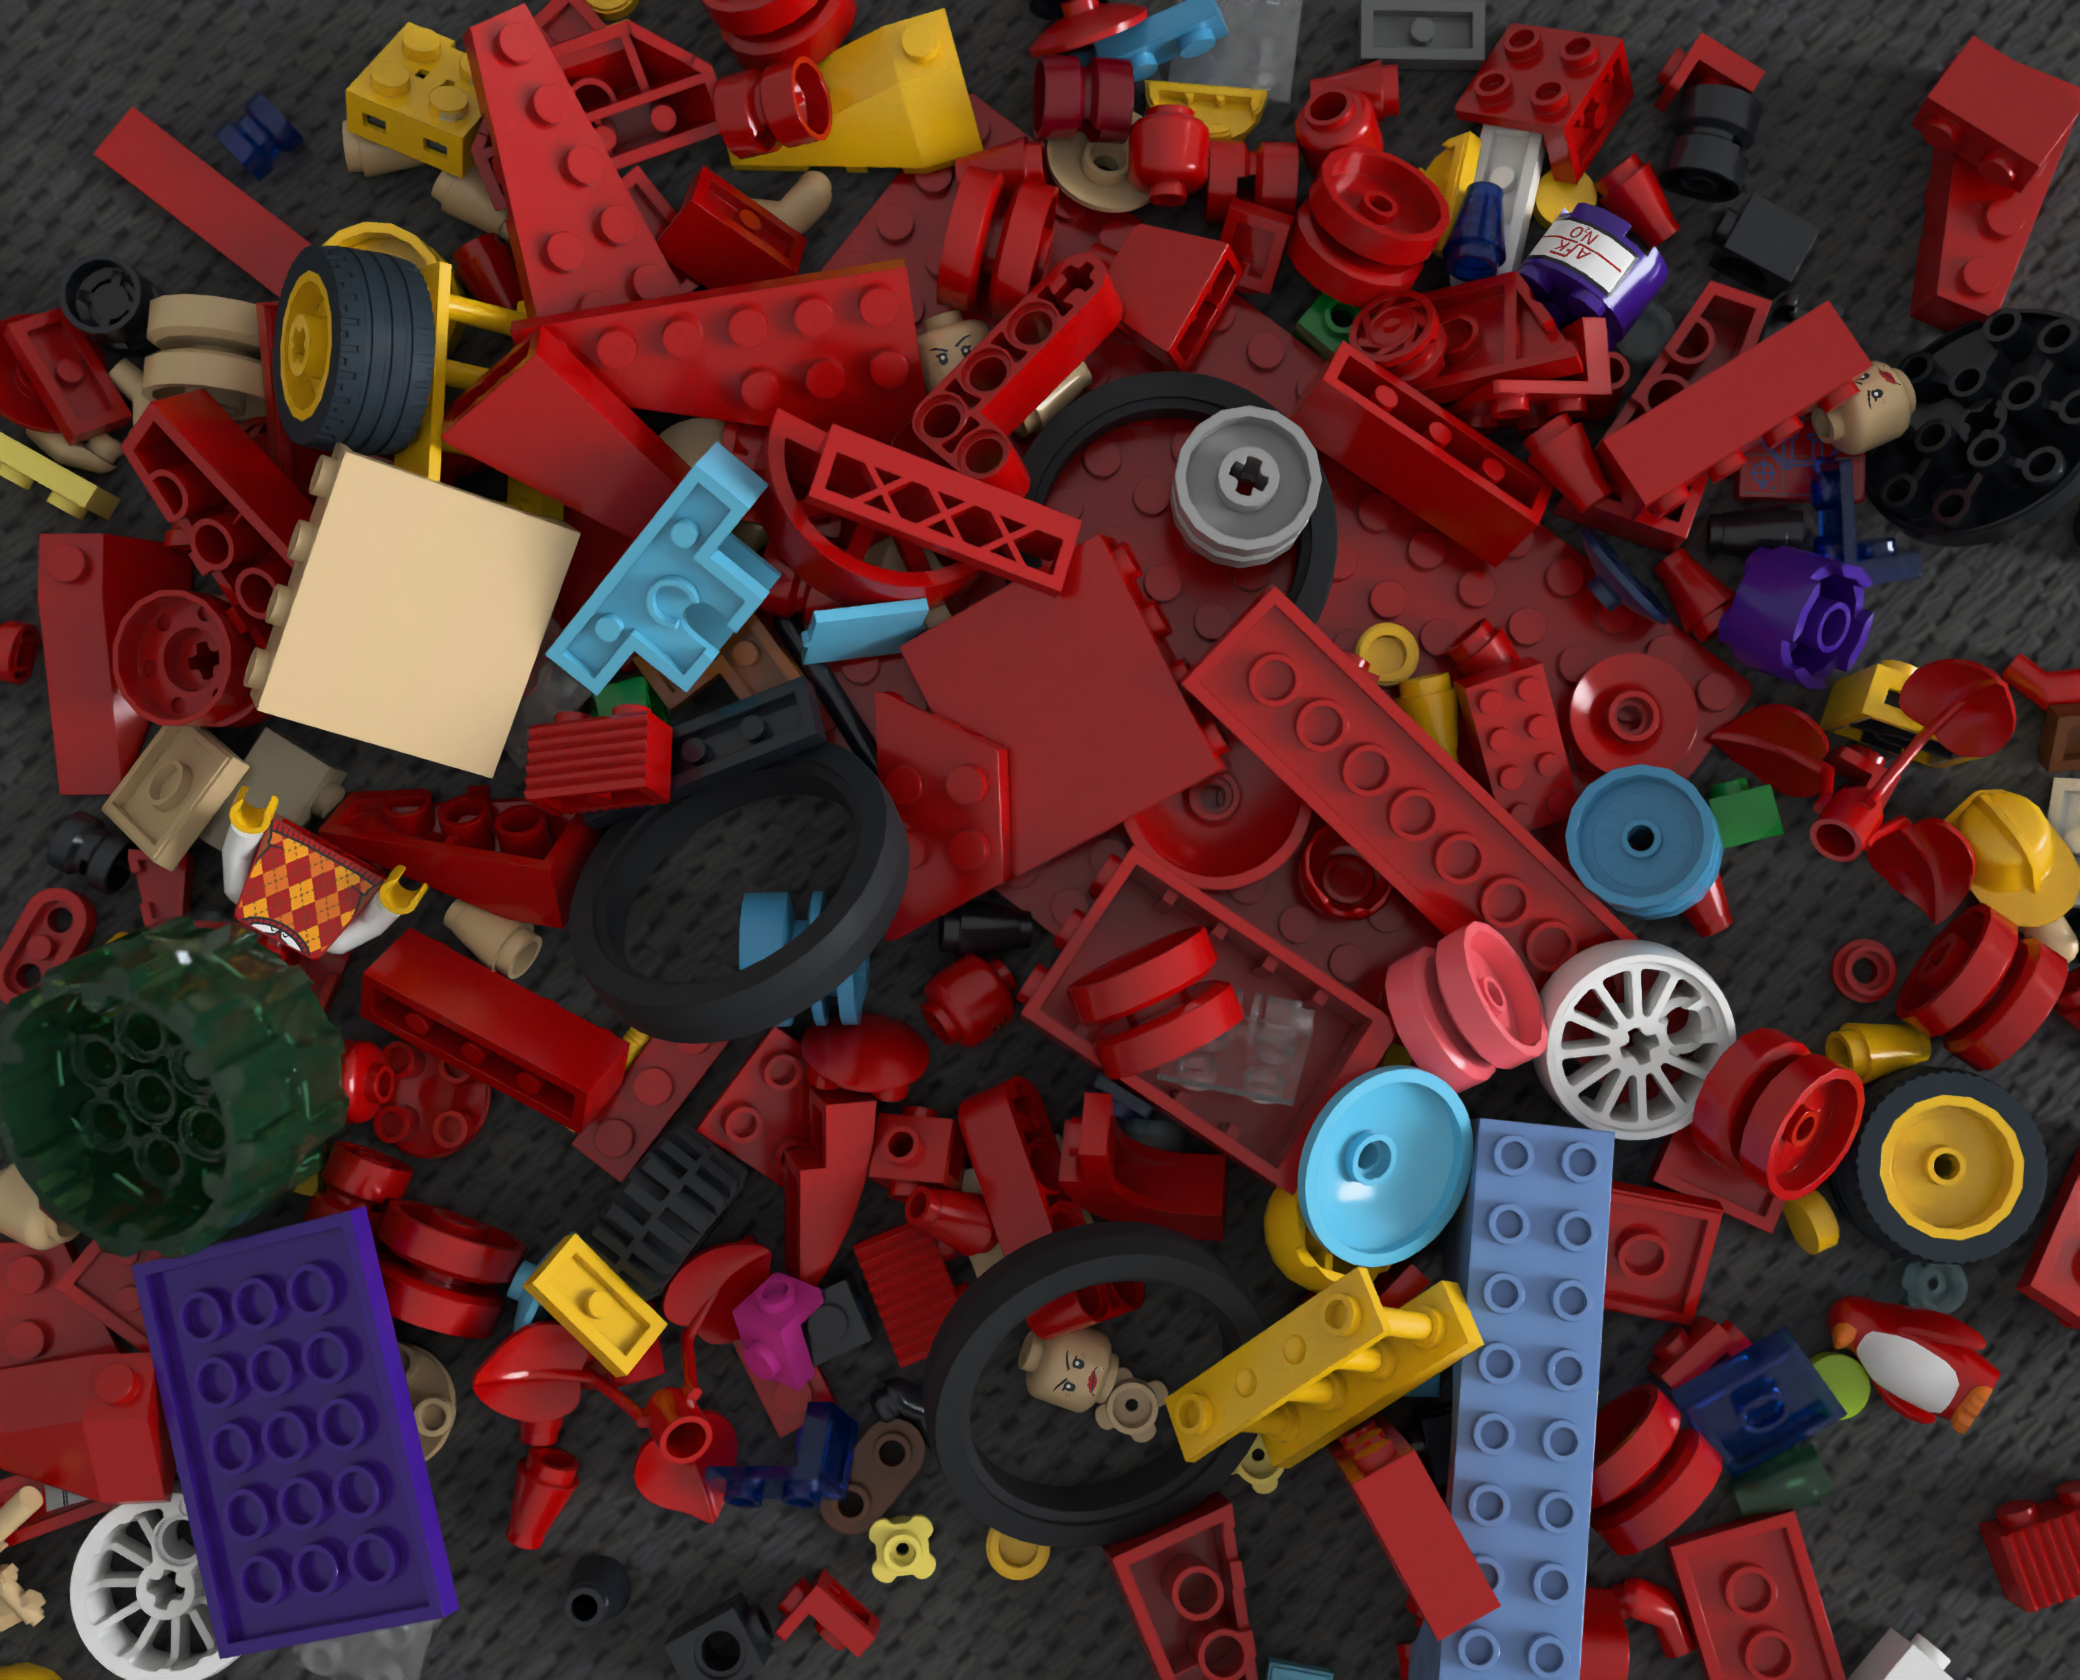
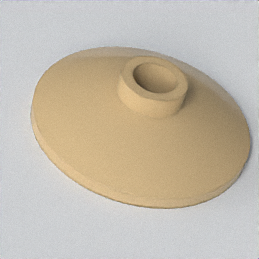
[1046,111,1149,213]

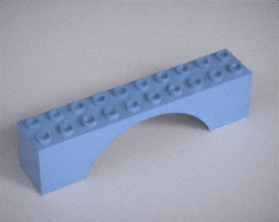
[1408,1118,1615,1680]

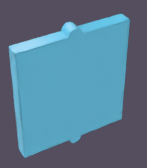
[801,598,929,665]

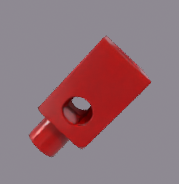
[1086,223,1244,372]

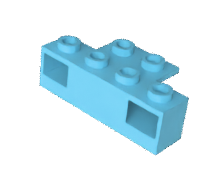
[545,441,782,696]

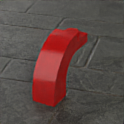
[1058,1092,1229,1241]

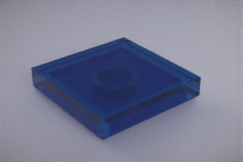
[1671,1326,1847,1478]

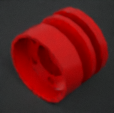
[112,590,272,728]

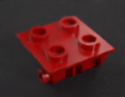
[695,1027,872,1188]

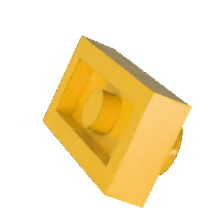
[522,1233,668,1378]

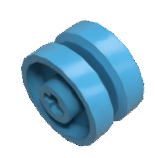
[1565,764,1724,920]

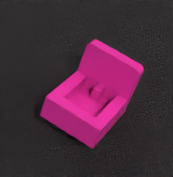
[732,1272,824,1391]

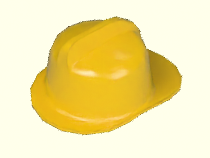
[1944,789,2080,927]

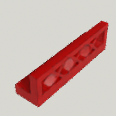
[804,423,1082,598]

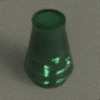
[1728,1442,1834,1518]

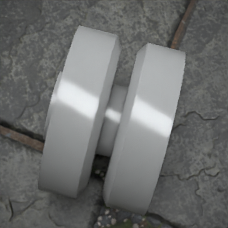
[1170,405,1322,568]

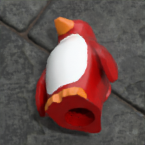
[1826,1295,2001,1434]

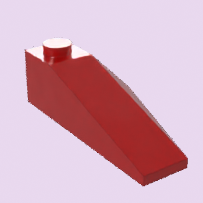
[38,533,194,795]
[318,785,602,929]
[0,1352,176,1505]

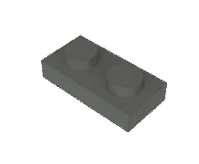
[1357,0,1485,71]

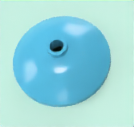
[1298,1065,1474,1267]

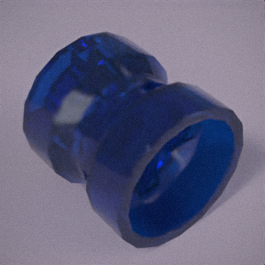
[213,91,305,182]

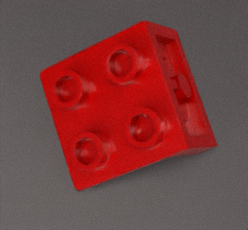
[1454,23,1634,185]
[1444,317,1612,437]

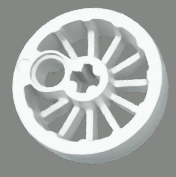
[1533,939,1736,1140]
[70,1480,241,1680]

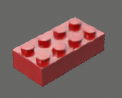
[1453,656,1578,831]

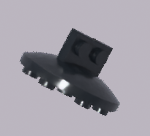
[1865,307,2080,547]

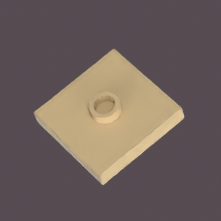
[101,726,250,872]

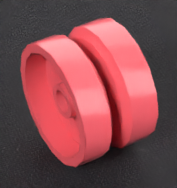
[1385,921,1548,1093]

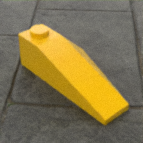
[727,8,984,174]

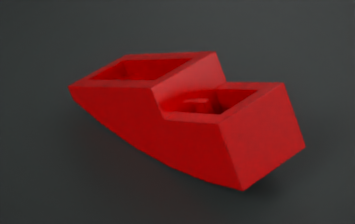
[784,1085,877,1287]

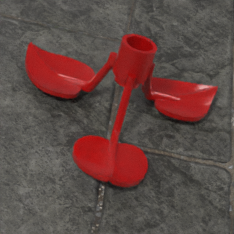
[1710,659,2017,925]
[471,1242,772,1524]

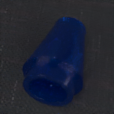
[1442,181,1506,282]

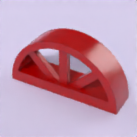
[754,408,999,610]

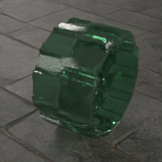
[0,916,350,1259]

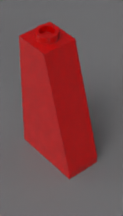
[440,325,692,541]

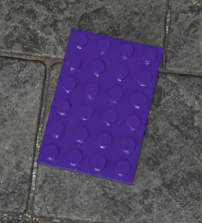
[131,1206,459,1659]

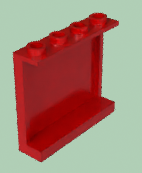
[899,534,1233,877]

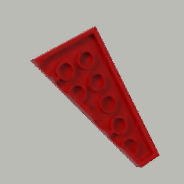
[462,3,684,408]
[510,258,926,444]

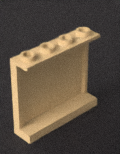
[244,442,581,779]

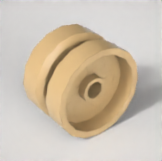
[141,294,266,421]

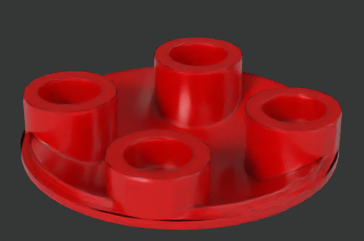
[801,1012,930,1102]
[373,1039,492,1159]

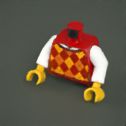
[222,786,428,979]

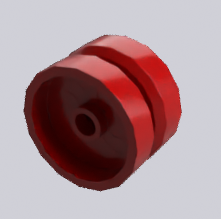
[700,0,857,73]
[1286,146,1450,309]
[936,165,1059,320]
[1895,903,2068,1072]
[1065,926,1245,1080]
[1691,1027,1865,1200]
[377,1199,527,1339]
[1590,1383,1722,1556]

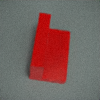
[656,165,807,289]

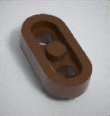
[819,1415,926,1535]

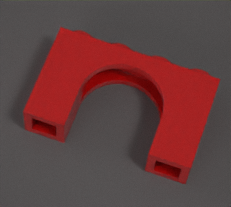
[1326,1412,1501,1641]

